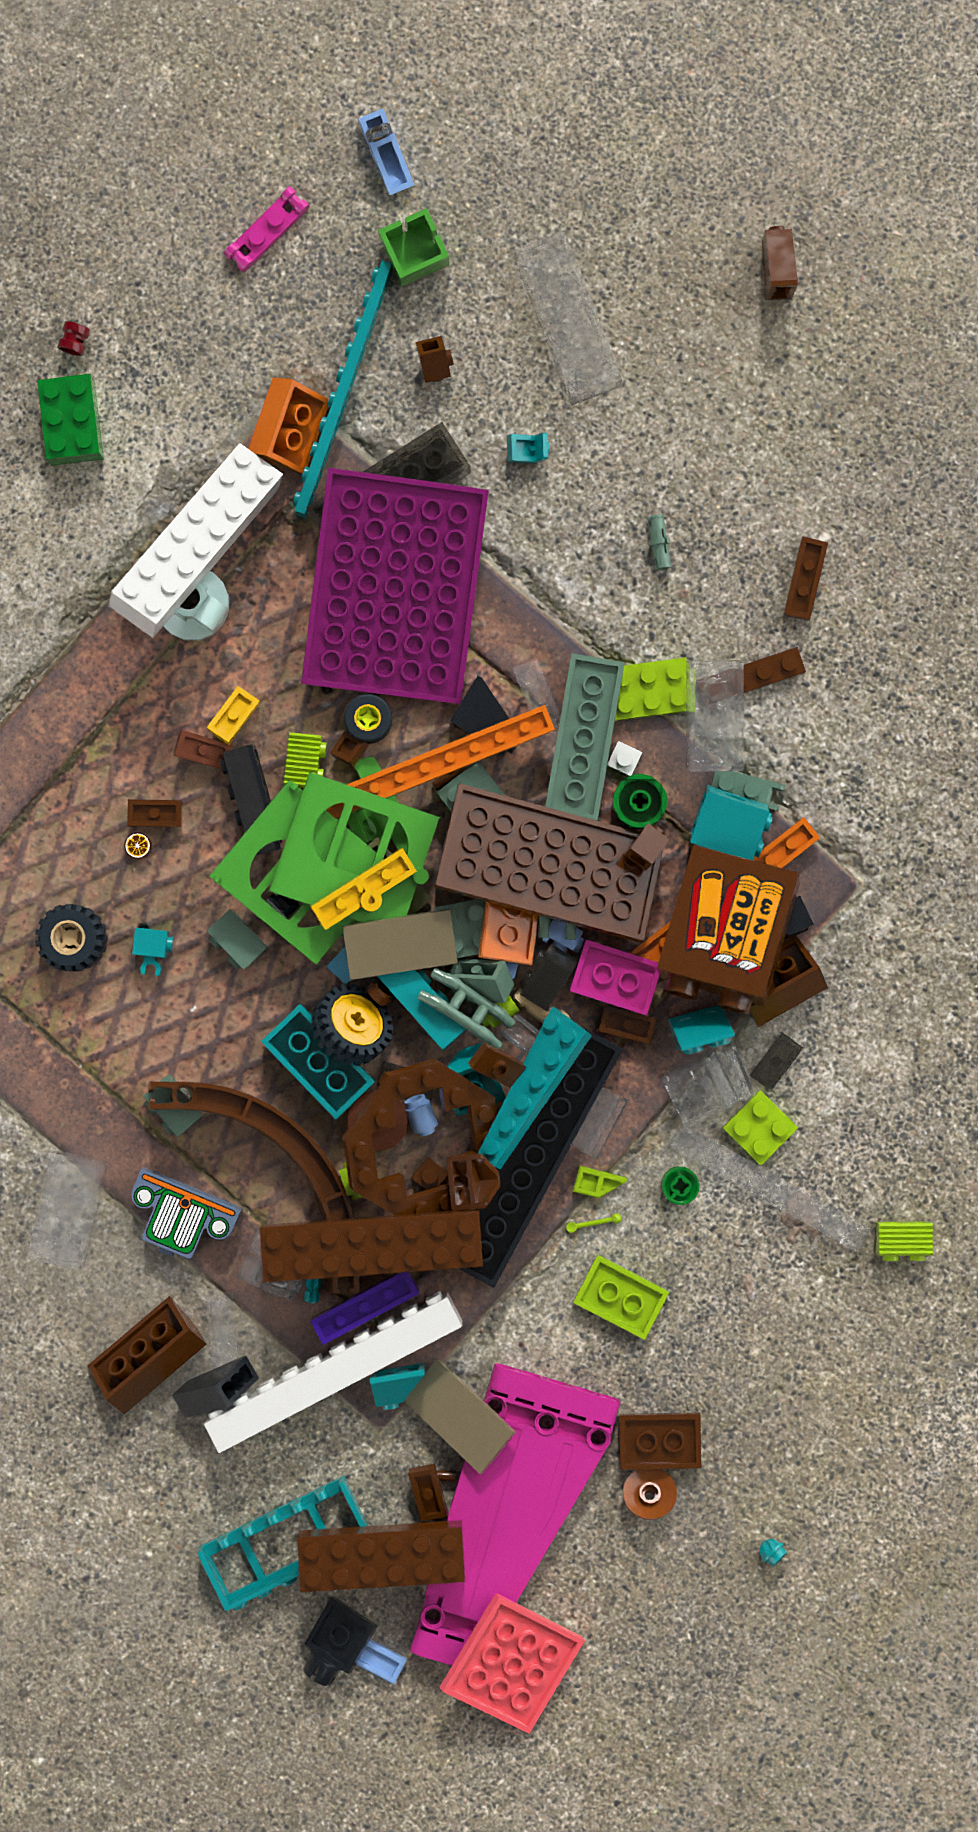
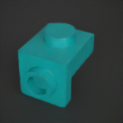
[507,433,550,464]

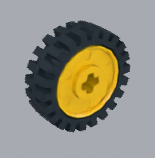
[311,984,393,1066]

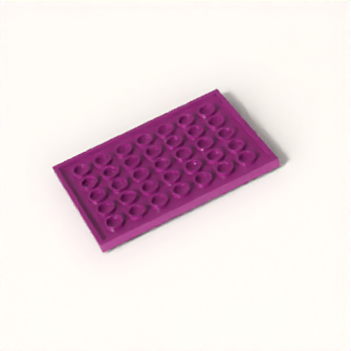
[301,467,489,704]

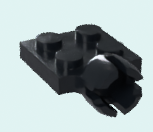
[303,1596,378,1686]

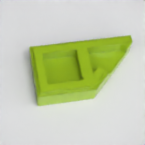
[573,1165,628,1198]

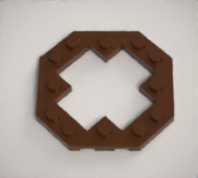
[342,1058,497,1215]

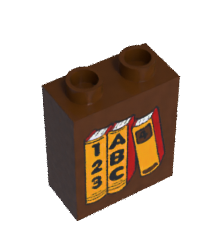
[657,845,800,1015]

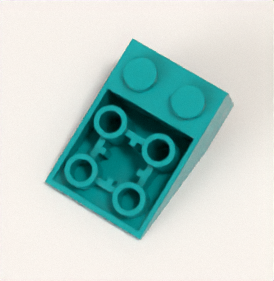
[668,1005,735,1055]

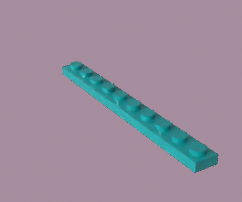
[292,260,393,519]

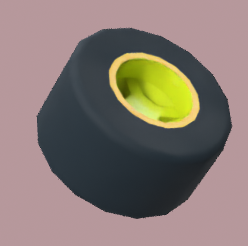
[344,694,392,744]

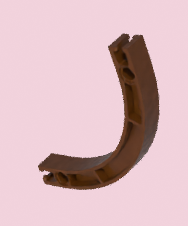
[148,1081,359,1293]

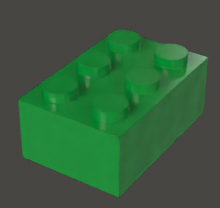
[37,374,104,466]

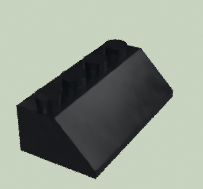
[220,744,284,856]

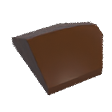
[446,1153,500,1211]

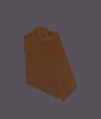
[762,226,798,300]

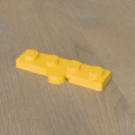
[310,848,417,930]

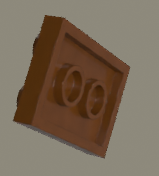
[619,1412,702,1470]

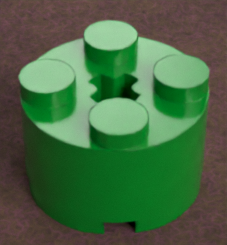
[612,774,667,830]

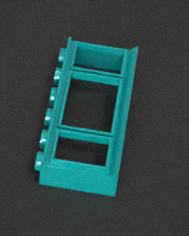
[197,1475,368,1611]

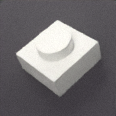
[607,741,642,776]

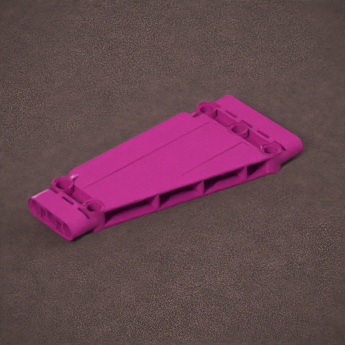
[410,1363,621,1665]

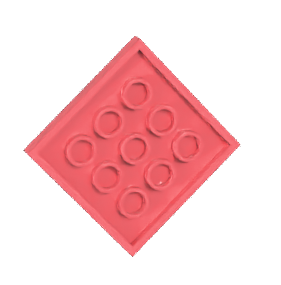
[440,1593,585,1734]

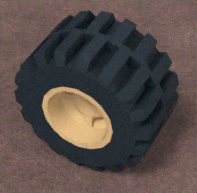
[35,904,108,972]

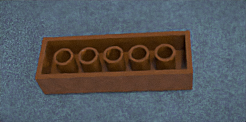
[297,1520,465,1593]

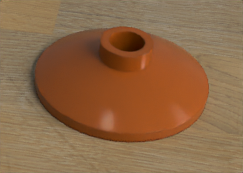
[623,1469,677,1520]

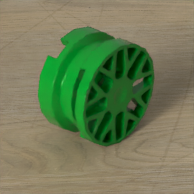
[661,1166,700,1205]

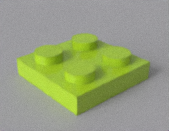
[722,1090,798,1166]

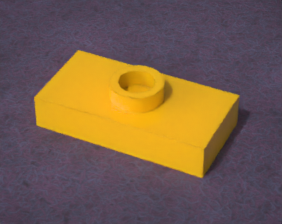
[207,686,260,745]

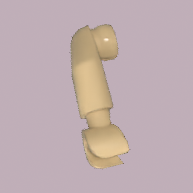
[513,988,570,1023]

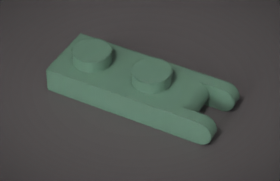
[711,767,785,812]

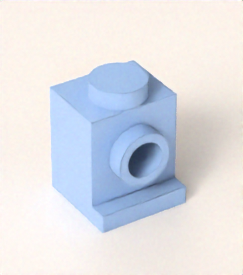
[542,920,585,953]

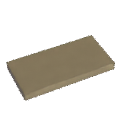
[342,909,458,980]
[405,1359,517,1474]

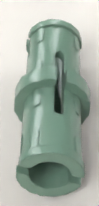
[647,514,672,571]

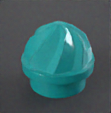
[760,1539,787,1568]

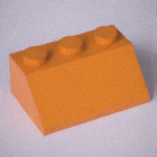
[248,377,328,474]

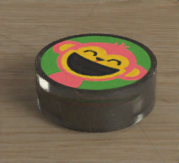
[365,123,393,143]

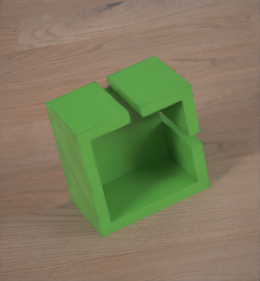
[378,208,449,287]

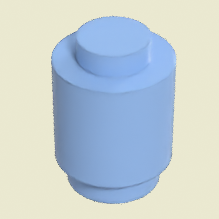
[404,1094,438,1136]

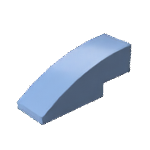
[357,108,414,195]

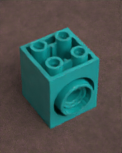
[690,785,773,860]

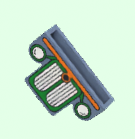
[131,1167,243,1259]

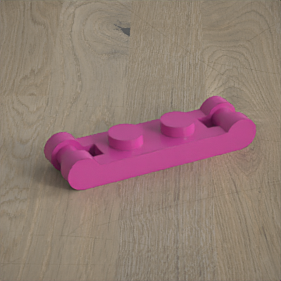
[224,186,310,273]

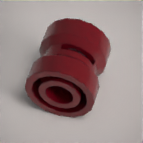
[57,321,90,356]

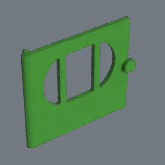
[269,772,440,922]
[209,780,376,964]

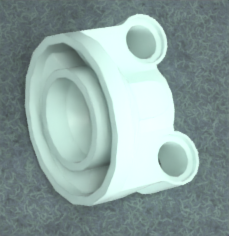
[164,571,229,640]

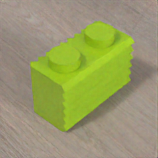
[284,732,327,789]
[875,1221,933,1261]

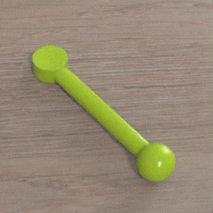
[566,1213,622,1233]

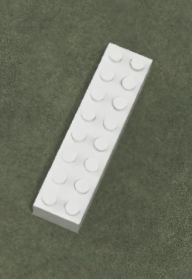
[109,443,283,638]

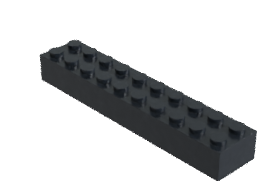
[458,1027,623,1288]

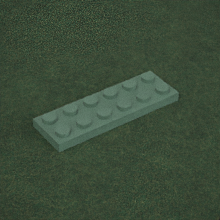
[545,653,624,821]

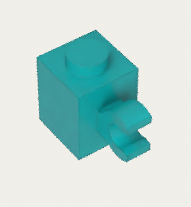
[132,928,174,976]

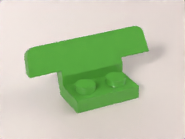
[348,757,407,854]

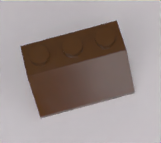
[749,936,828,1027]

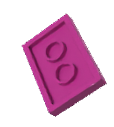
[569,940,659,1016]

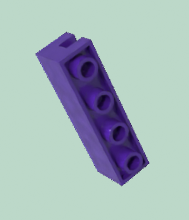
[310,1272,420,1345]

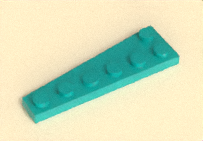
[478,1007,592,1169]

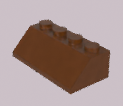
[88,1296,207,1415]

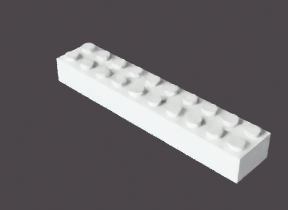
[204,1291,462,1453]

